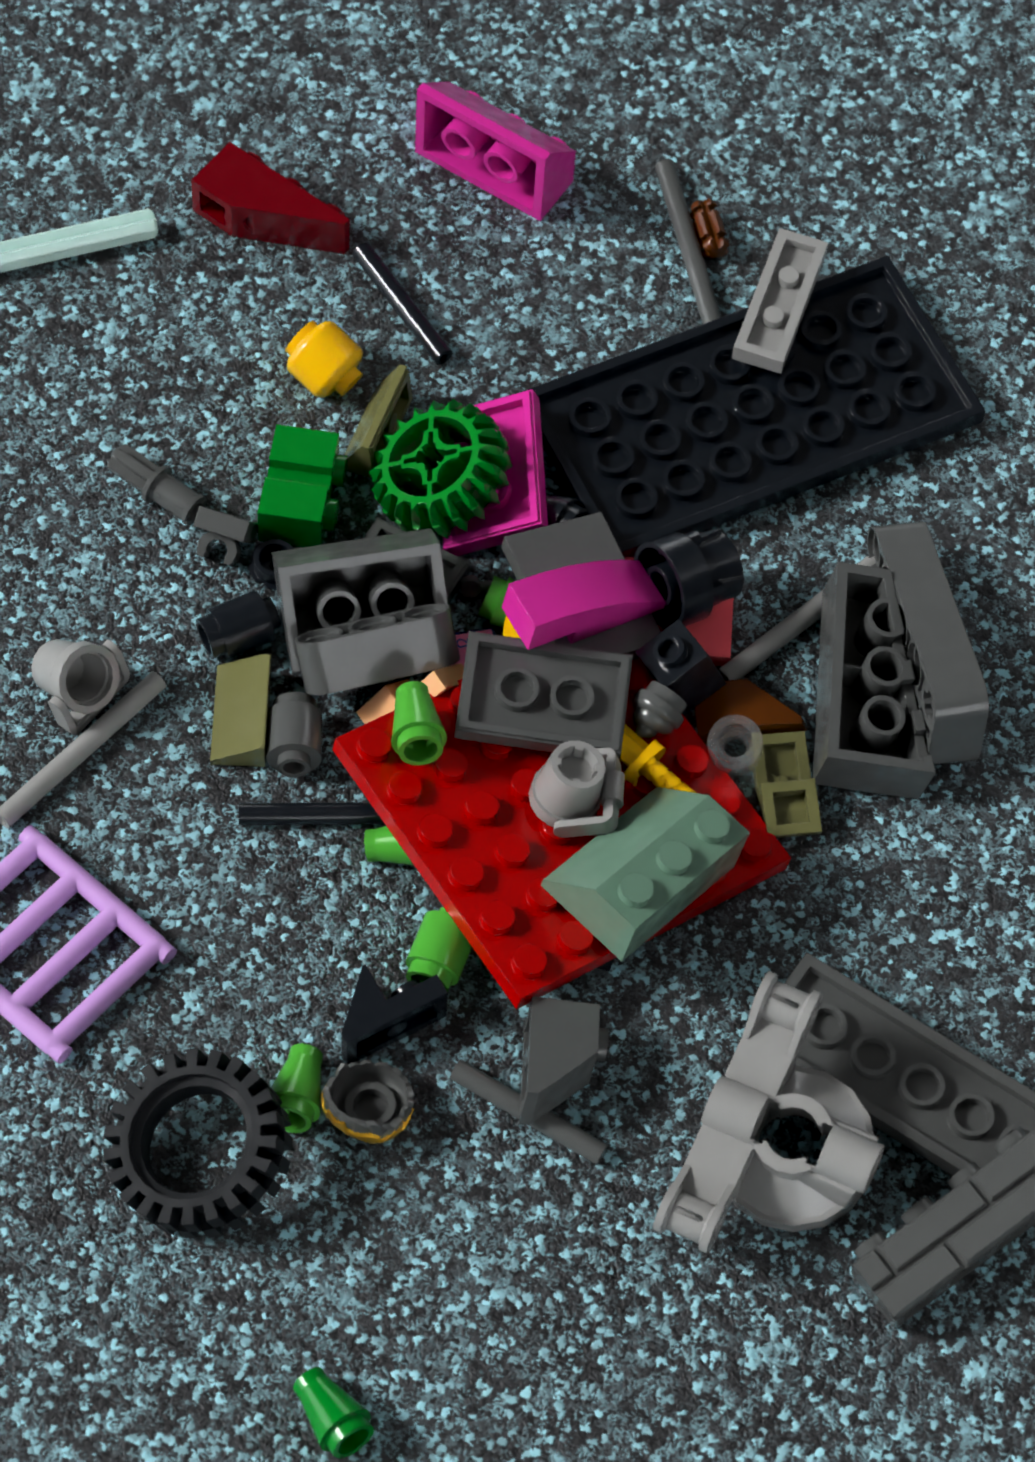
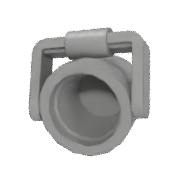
[31,639,130,735]
[528,741,625,838]

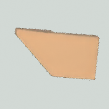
[356,663,464,724]

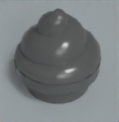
[632,681,687,738]

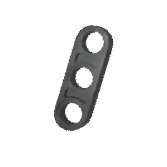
[295,603,460,695]

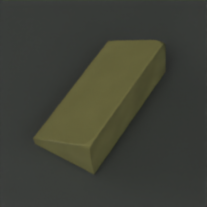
[344,364,413,478]
[210,654,272,767]

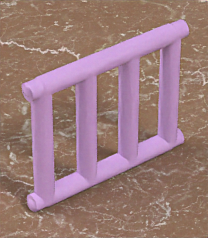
[0,825,177,1064]

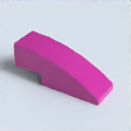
[501,559,666,650]

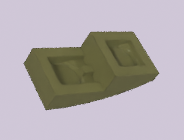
[748,731,822,838]

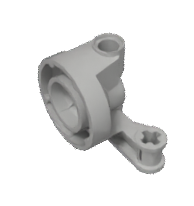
[653,971,885,1254]

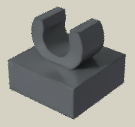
[193,506,258,566]

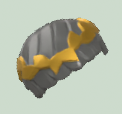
[321,1059,414,1144]

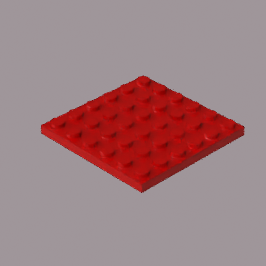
[332,658,791,1010]

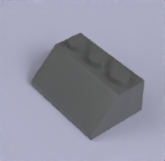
[272,528,448,672]

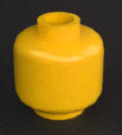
[285,320,363,398]

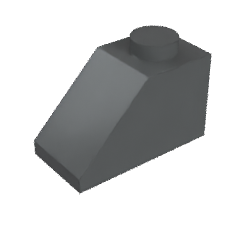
[519,996,609,1125]

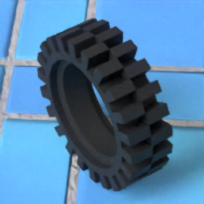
[103,1048,293,1239]

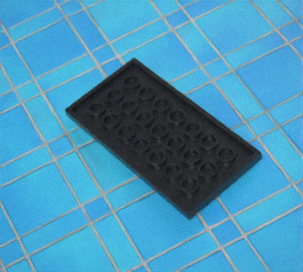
[526,255,986,558]

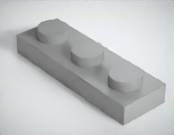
[732,228,828,374]

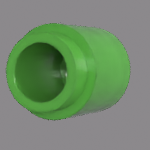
[406,907,472,992]

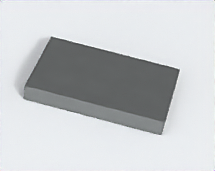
[501,512,661,660]
[454,631,633,760]

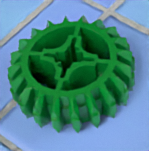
[369,399,512,539]

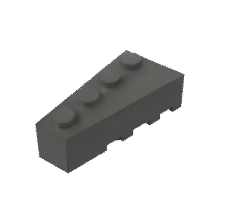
[812,562,936,800]

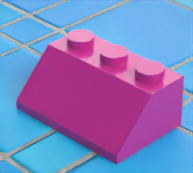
[415,81,576,222]

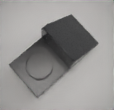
[341,965,448,1064]

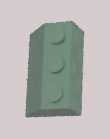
[541,787,750,962]

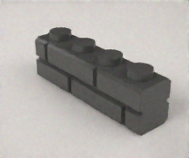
[852,1127,1035,1329]

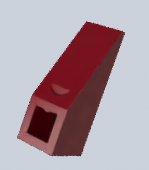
[191,142,350,254]

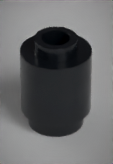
[196,590,281,659]

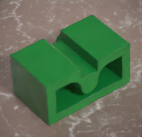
[258,424,348,548]

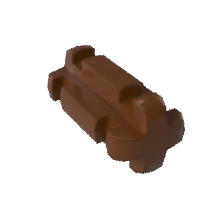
[690,198,730,260]

